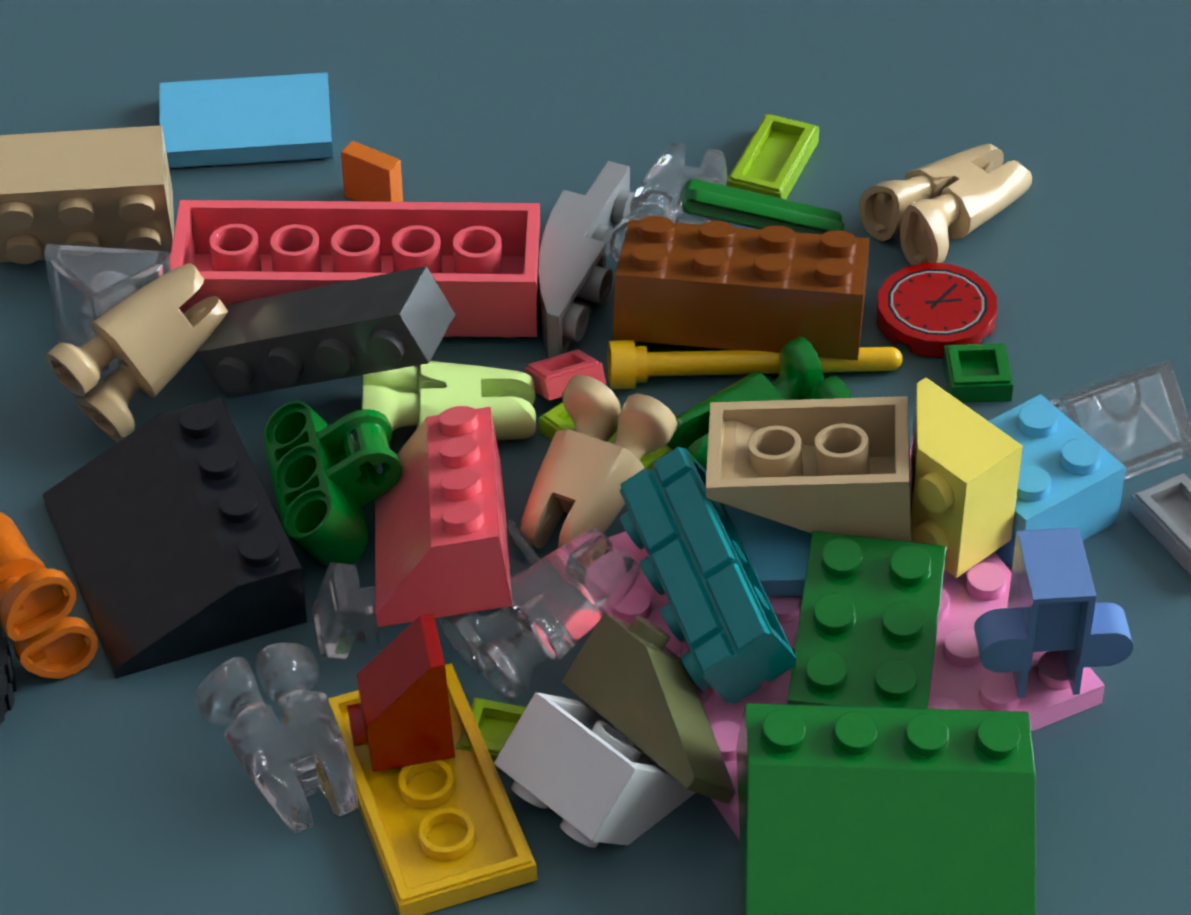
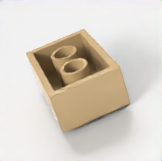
[0,125,174,264]

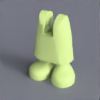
[361,361,536,441]

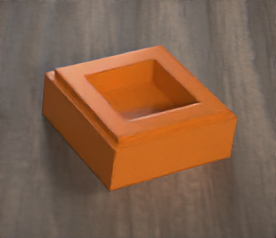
[341,140,403,202]

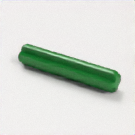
[679,178,845,234]

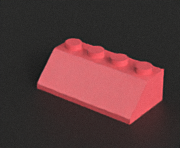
[375,406,512,627]

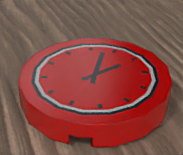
[877,262,997,358]

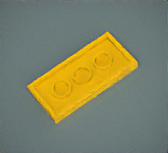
[321,663,538,915]

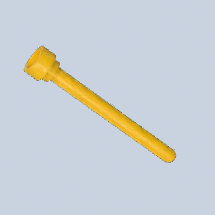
[607,340,903,390]

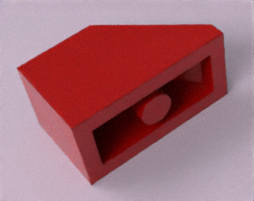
[347,613,455,772]

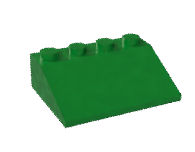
[736,703,1036,915]

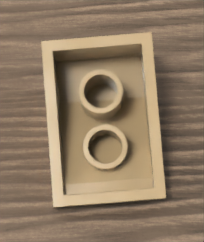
[706,396,912,542]

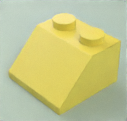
[910,377,1023,578]

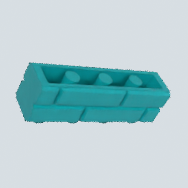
[620,447,797,704]

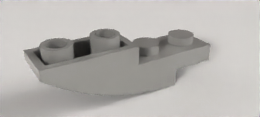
[538,161,636,358]

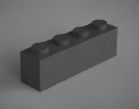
[197,266,456,399]

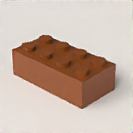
[613,216,870,360]

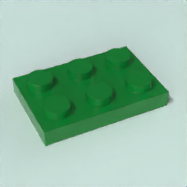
[787,531,947,709]

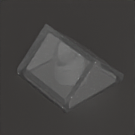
[44,244,171,382]
[1046,360,1191,480]

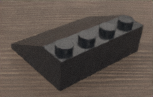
[43,397,307,679]

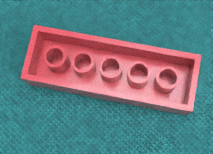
[167,200,541,338]

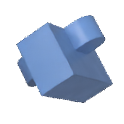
[974,527,1133,698]

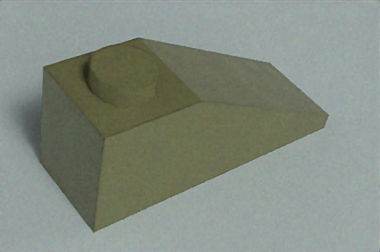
[561,613,736,804]

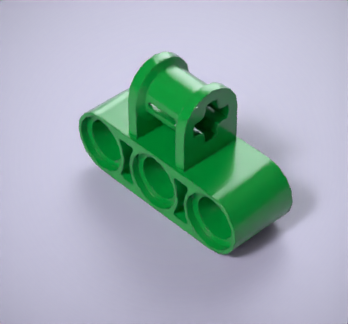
[263,400,402,572]

